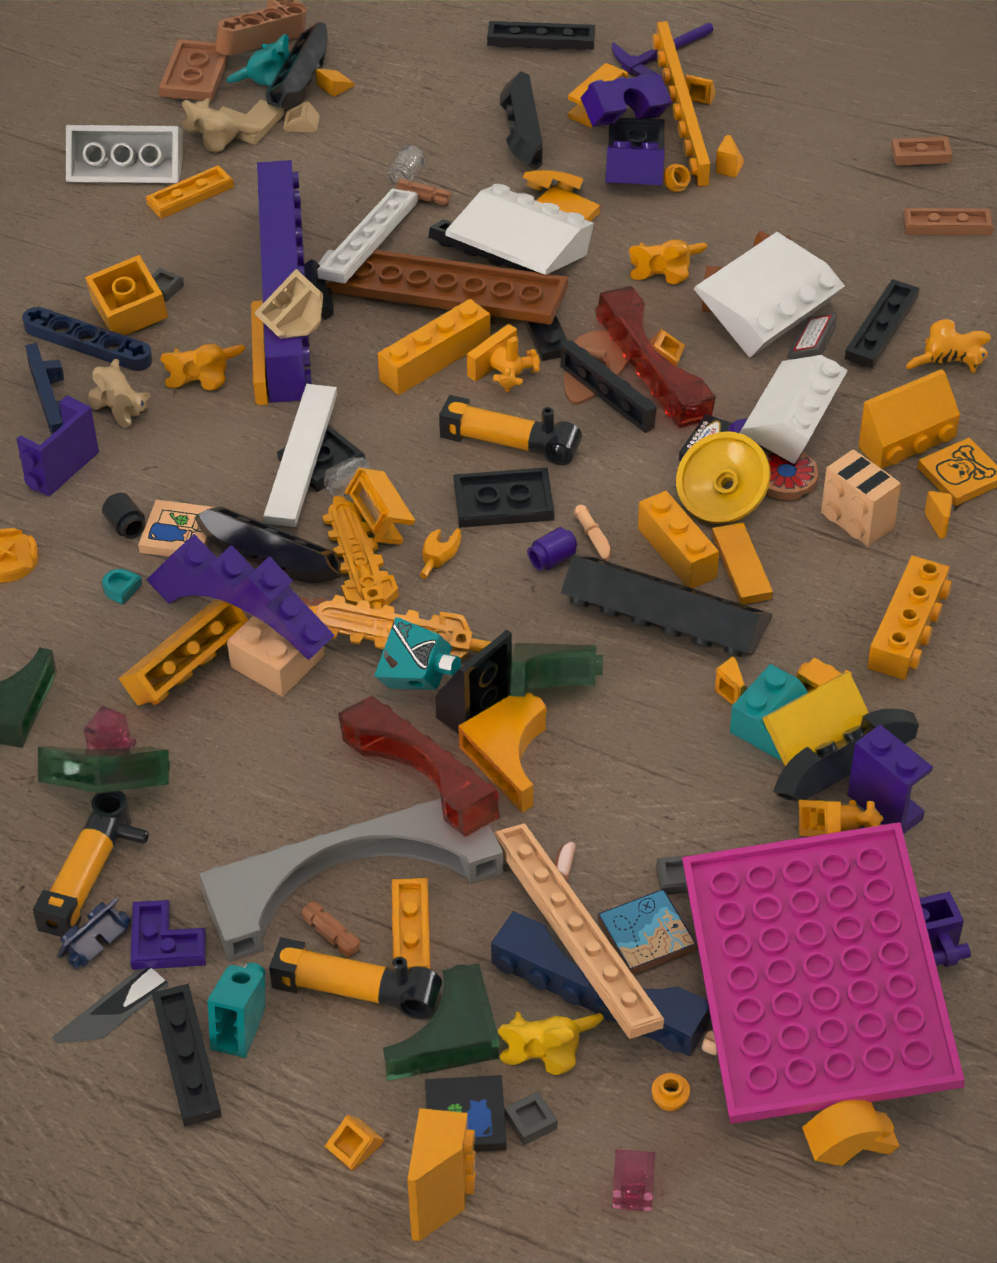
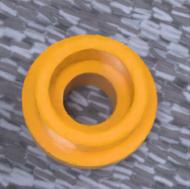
[663,164,691,192]
[651,1073,690,1111]

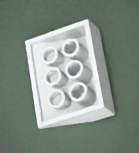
[445,184,594,275]
[694,232,845,358]

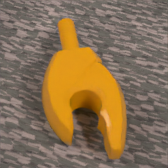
[420,528,462,579]

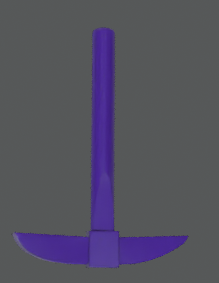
[612,23,714,80]

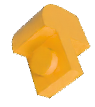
[802,1100,900,1166]

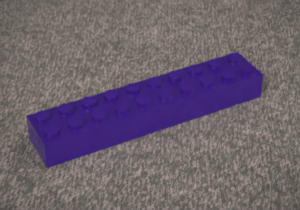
[257,160,312,403]

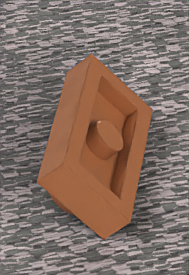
[891,137,952,166]

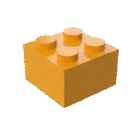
[85,255,168,336]

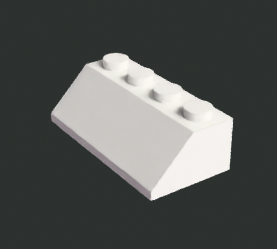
[66,125,183,183]
[740,355,848,464]

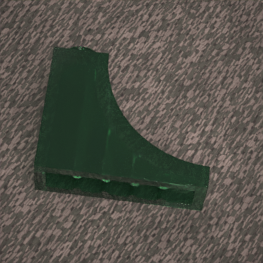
[511,643,603,697]
[0,647,57,748]
[38,746,170,793]
[383,963,499,1081]

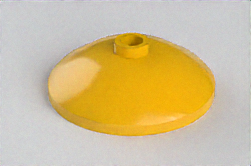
[676,432,771,524]

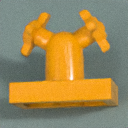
[467,324,540,392]
[799,800,883,837]

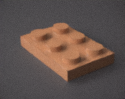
[159,39,230,101]

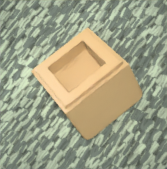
[283,101,320,132]

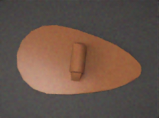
[563,330,631,405]

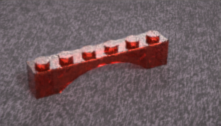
[595,286,716,428]
[338,695,500,837]

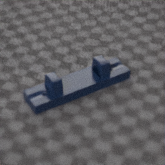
[25,343,64,435]

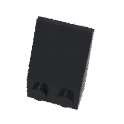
[435,630,512,734]

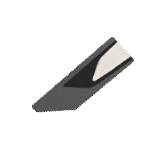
[52,968,169,1044]

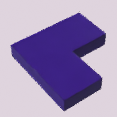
[130,900,206,970]

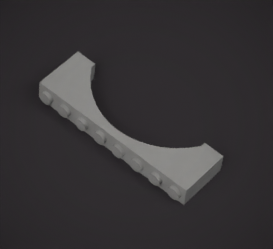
[199,789,504,962]

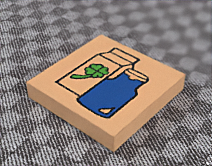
[138,500,214,557]

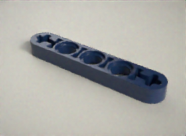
[22,307,153,371]

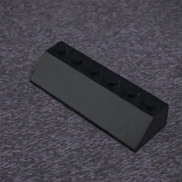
[561,555,773,657]

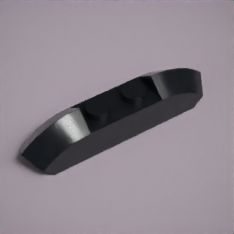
[265,22,328,109]
[500,71,542,170]
[195,506,341,583]
[773,708,919,800]

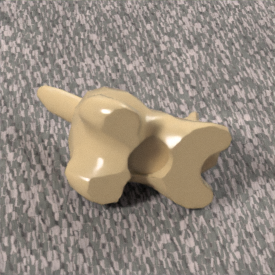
[182,98,261,152]
[88,359,150,428]

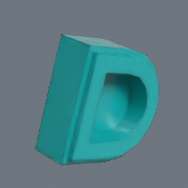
[102,569,142,605]

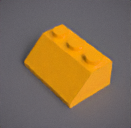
[858,369,960,469]
[407,1108,476,1241]

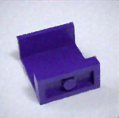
[16,395,99,497]
[847,724,933,834]

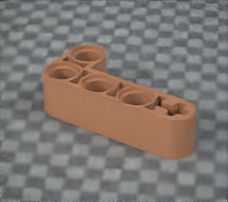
[216,0,307,55]

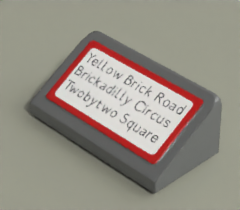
[787,313,837,359]

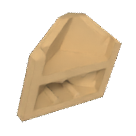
[254,269,323,339]

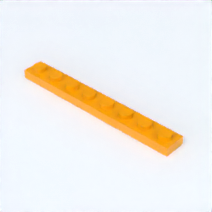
[652,21,710,187]

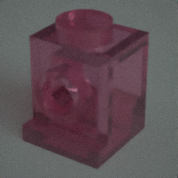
[83,705,136,767]
[612,1149,656,1211]

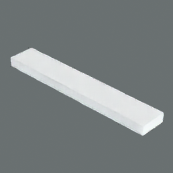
[317,188,418,283]
[263,384,337,527]

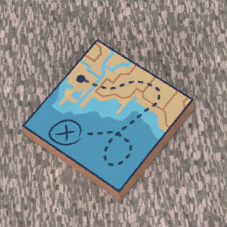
[598,889,696,975]

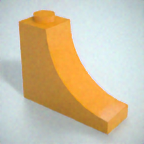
[458,687,547,813]

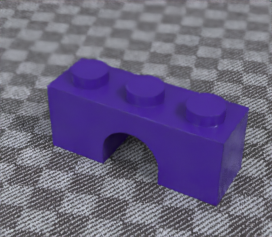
[580,74,672,127]

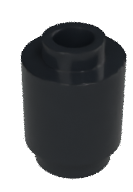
[102,493,146,539]

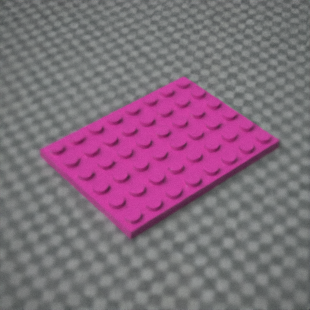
[682,822,965,1124]

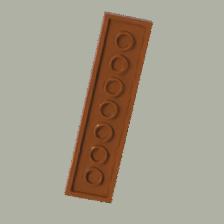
[325,250,568,325]

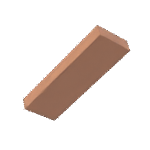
[903,208,993,235]

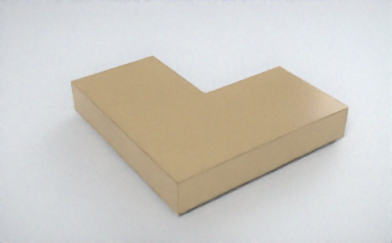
[219,99,285,145]

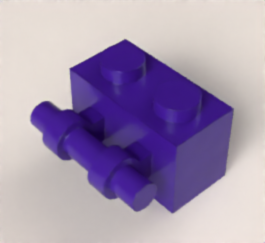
[605,141,665,185]
[919,891,971,967]

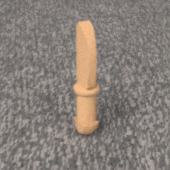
[574,505,611,561]

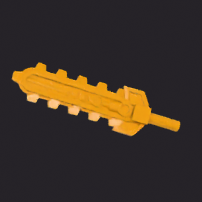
[322,495,399,610]
[308,594,491,661]

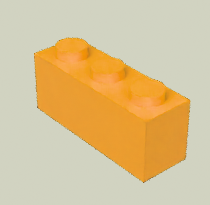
[638,490,719,588]

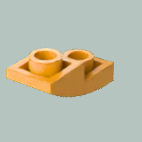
[522,170,584,192]

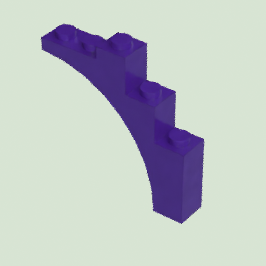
[146,534,335,660]

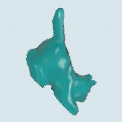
[226,34,289,87]

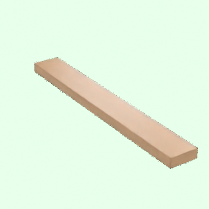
[494,823,664,1039]

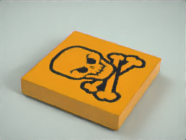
[917,437,997,506]

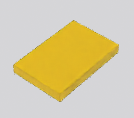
[762,672,869,766]

